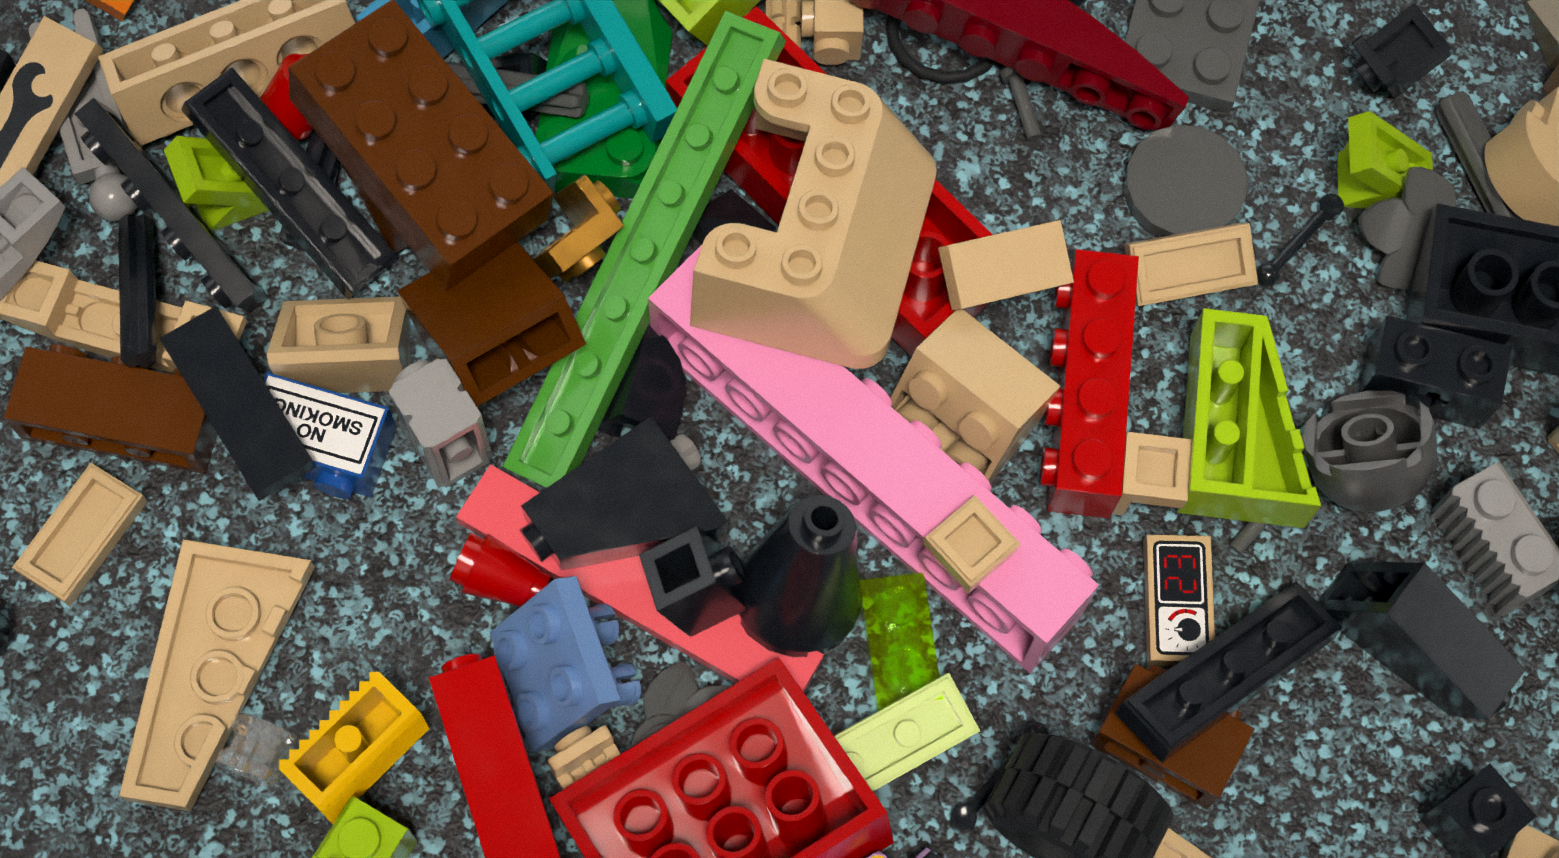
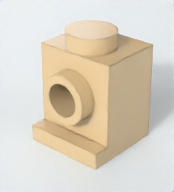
[801,0,863,65]

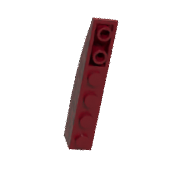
[851,0,1189,131]

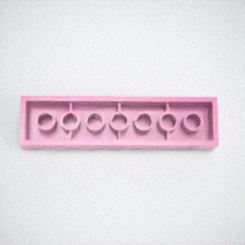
[648,245,1099,674]

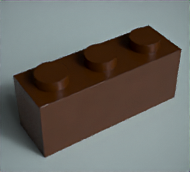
[3,344,217,474]

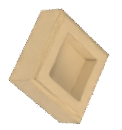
[923,495,1021,593]

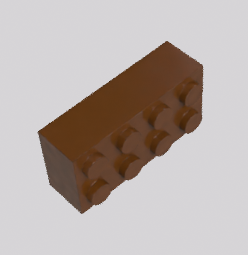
[288,0,554,292]

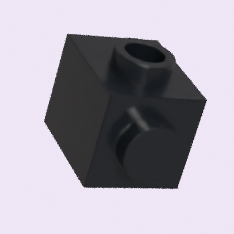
[639,526,748,637]

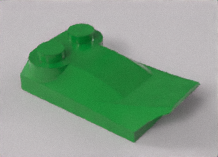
[535,0,673,199]

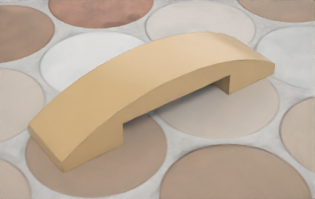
[0,260,247,373]

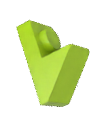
[1337,111,1433,209]
[164,136,269,230]

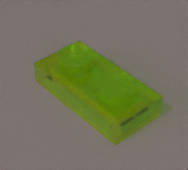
[860,573,943,711]

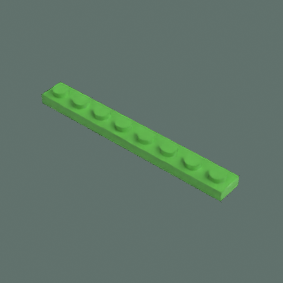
[503,11,786,488]

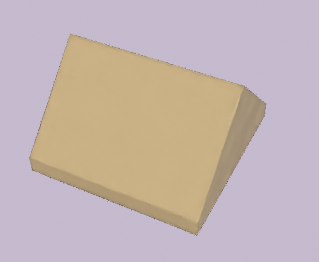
[267,296,410,393]

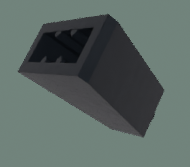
[519,416,728,571]
[1318,561,1526,720]

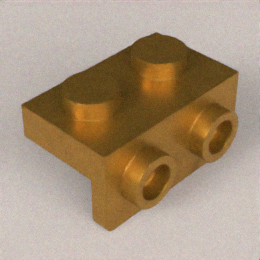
[533,175,624,283]

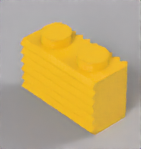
[279,672,430,824]

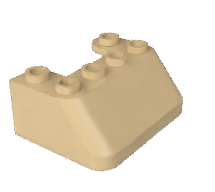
[690,59,937,369]

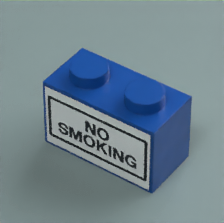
[263,372,397,499]

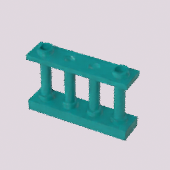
[417,0,677,194]

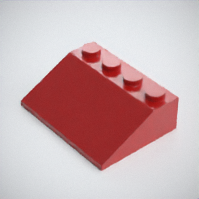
[549,657,894,858]

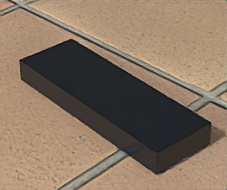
[159,306,316,501]

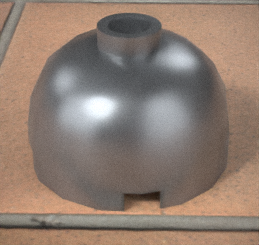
[1302,391,1437,512]

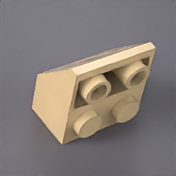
[891,309,1060,484]

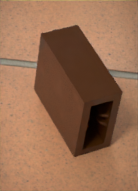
[397,242,586,407]

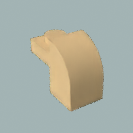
[1485,87,1559,226]

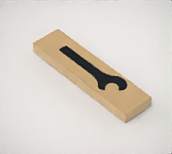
[0,16,104,187]

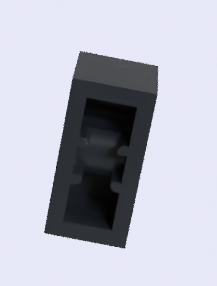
[1358,315,1512,429]

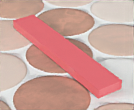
[456,464,824,692]

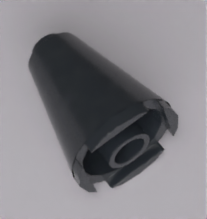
[739,495,862,658]

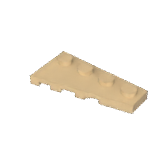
[119,539,315,812]

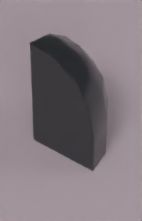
[597,325,686,441]

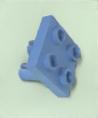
[490,576,641,753]

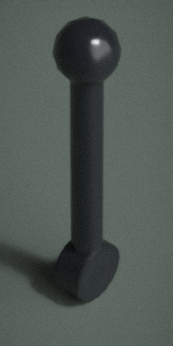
[1256,193,1344,287]
[950,721,1049,833]

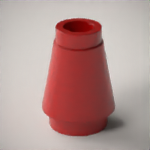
[449,533,551,607]

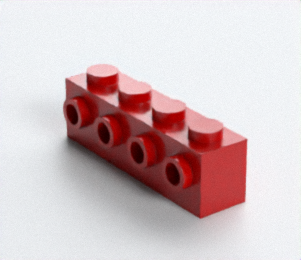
[1039,249,1139,519]

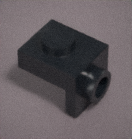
[1351,3,1454,99]

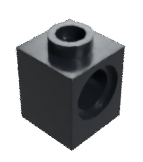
[1419,764,1537,858]

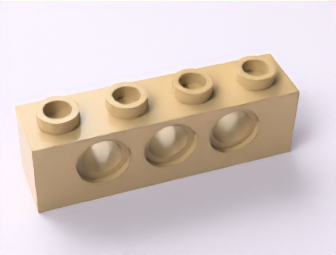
[98,0,355,145]

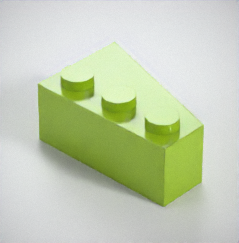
[1177,308,1321,528]

